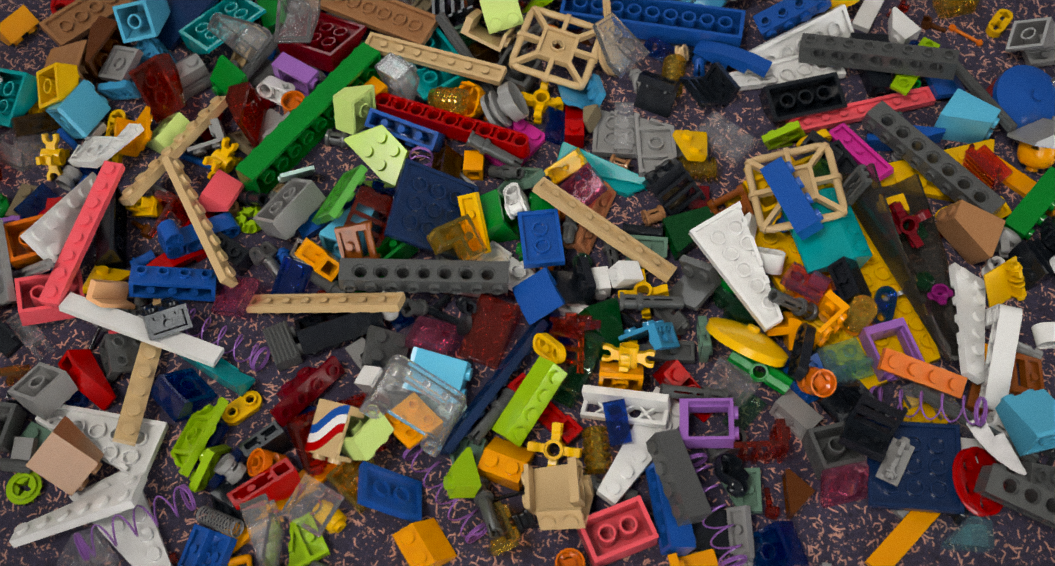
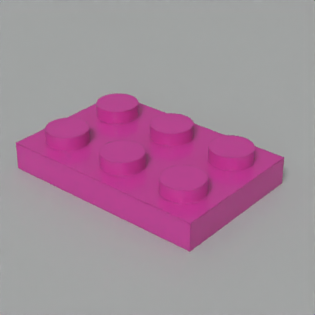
[484,119,548,167]

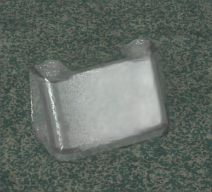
[359,355,467,458]

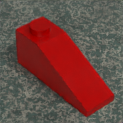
[565,104,584,148]
[226,457,304,510]

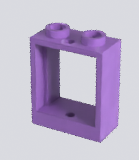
[271,52,322,97]
[858,317,925,382]
[679,398,739,449]

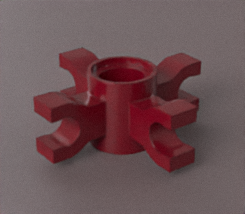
[880,201,932,248]

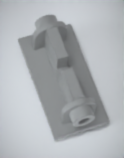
[875,437,915,487]

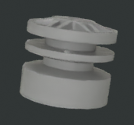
[480,81,529,128]

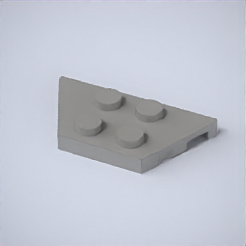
[634,113,677,177]

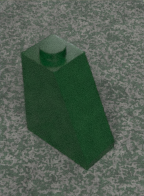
[661,206,715,261]
[575,297,625,360]

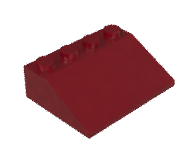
[276,9,367,72]

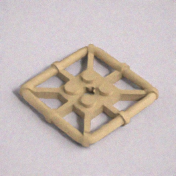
[508,5,605,91]
[744,141,848,234]

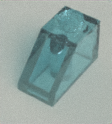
[940,516,995,553]

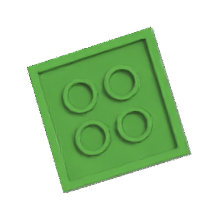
[311,164,368,226]

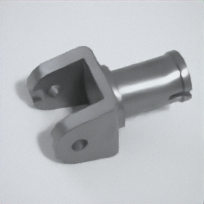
[249,241,285,279]

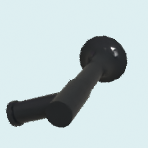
[427,294,473,336]

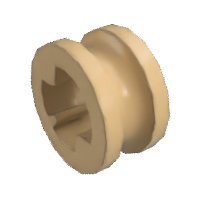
[675,44,689,62]

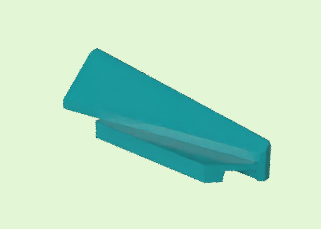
[557,142,648,198]
[177,354,256,397]

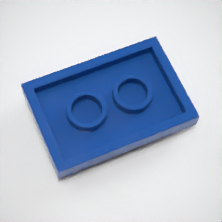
[517,208,565,269]
[357,461,422,523]

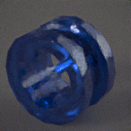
[66,390,89,408]

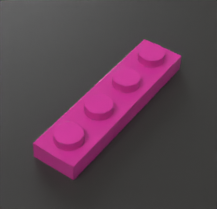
[828,122,894,183]

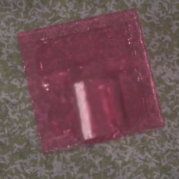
[780,261,832,304]
[210,277,261,317]
[820,461,869,508]

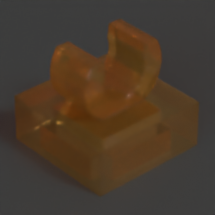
[0,364,30,386]

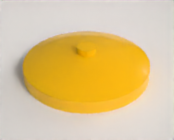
[706,317,789,367]

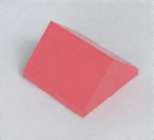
[198,169,245,212]

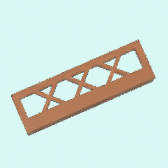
[562,181,616,256]

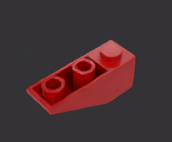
[58,349,116,411]
[652,359,713,423]

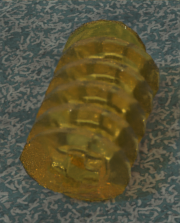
[661,54,687,97]
[428,86,470,113]
[678,155,717,181]
[842,295,878,337]
[581,426,612,475]

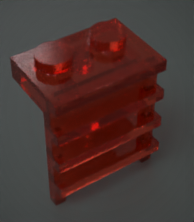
[962,143,1013,190]
[343,185,393,248]
[148,190,189,238]
[549,312,601,374]
[733,418,791,465]

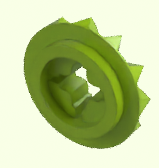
[235,206,261,234]
[6,471,44,506]

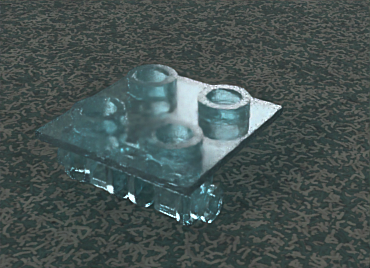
[816,337,874,382]

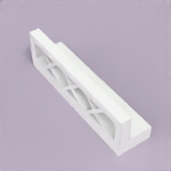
[580,384,671,429]

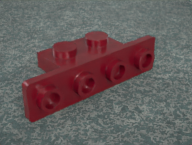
[269,356,345,427]

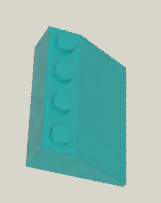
[178,0,266,54]
[393,27,475,101]
[0,68,38,128]
[782,188,873,274]

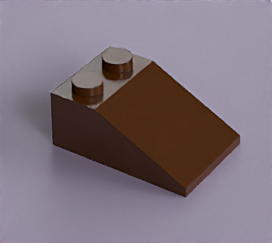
[85,16,131,84]

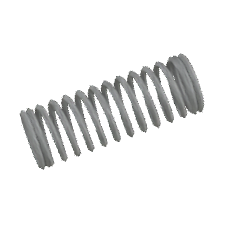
[196,505,244,538]

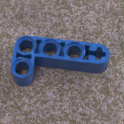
[157,212,241,259]

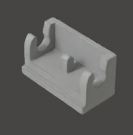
[769,389,823,440]

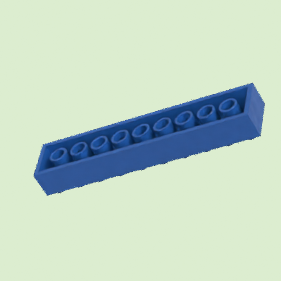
[559,0,746,48]

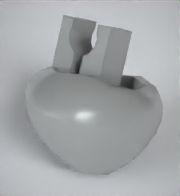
[995,227,1022,258]

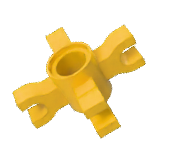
[521,80,564,125]
[35,133,70,181]
[202,137,243,179]
[618,269,669,320]
[602,340,656,372]
[527,422,583,467]

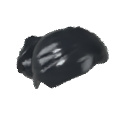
[714,453,749,498]

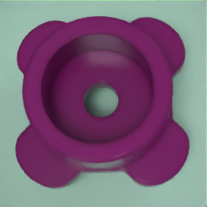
[927,284,953,305]

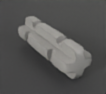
[1016,341,1043,359]

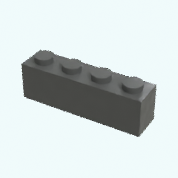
[646,429,712,526]

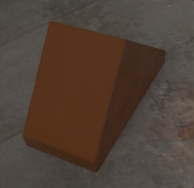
[782,469,815,520]

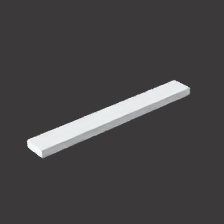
[58,292,224,368]

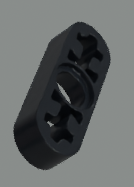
[787,322,816,381]

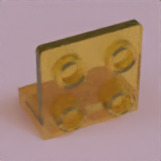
[486,501,521,557]

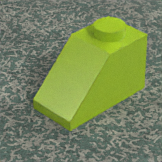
[443,447,482,499]

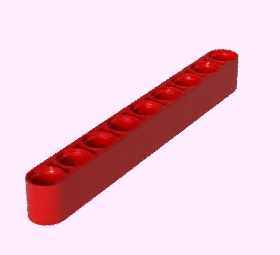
[375,93,530,159]

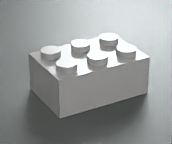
[252,177,326,240]

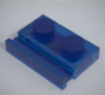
[270,256,313,294]

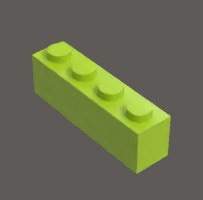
[492,356,568,447]

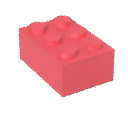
[14,269,86,326]
[576,495,659,566]

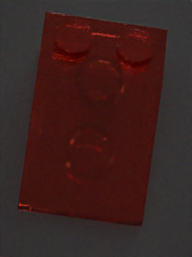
[128,53,187,123]
[225,81,267,148]
[458,293,520,370]

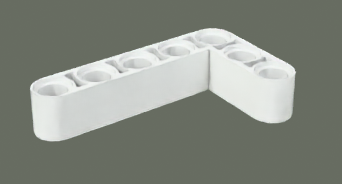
[979,304,1023,411]

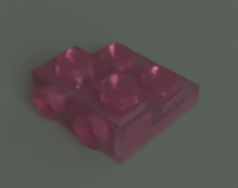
[559,162,608,206]
[405,316,458,355]

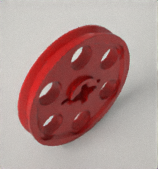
[952,447,1006,517]

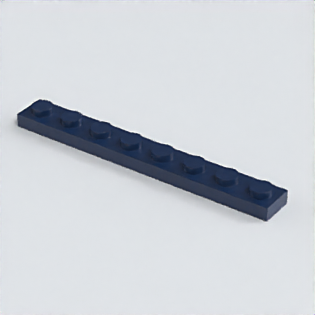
[435,319,549,455]

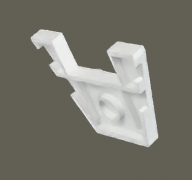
[68,122,145,168]

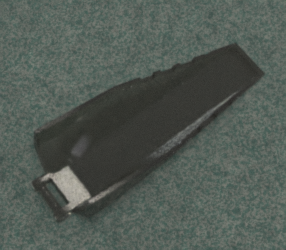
[841,163,959,362]

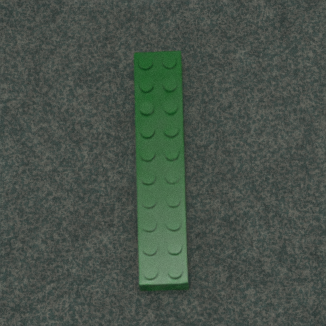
[235,42,385,195]

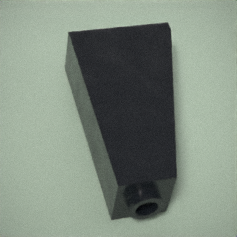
[849,32,892,98]

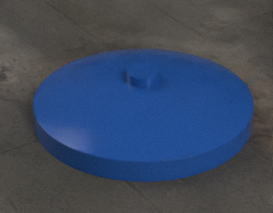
[992,65,1055,129]

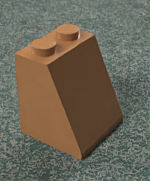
[44,40,94,83]
[935,199,1006,265]
[25,416,104,496]

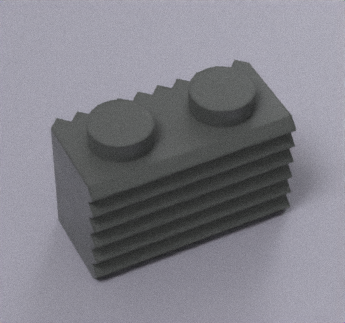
[262,321,304,372]

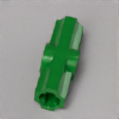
[727,350,794,395]

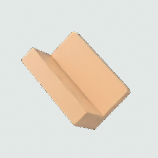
[85,279,136,309]

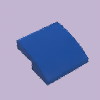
[924,75,966,100]
[512,266,566,325]
[177,524,238,566]

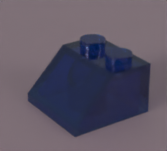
[149,368,217,423]
[753,520,810,566]

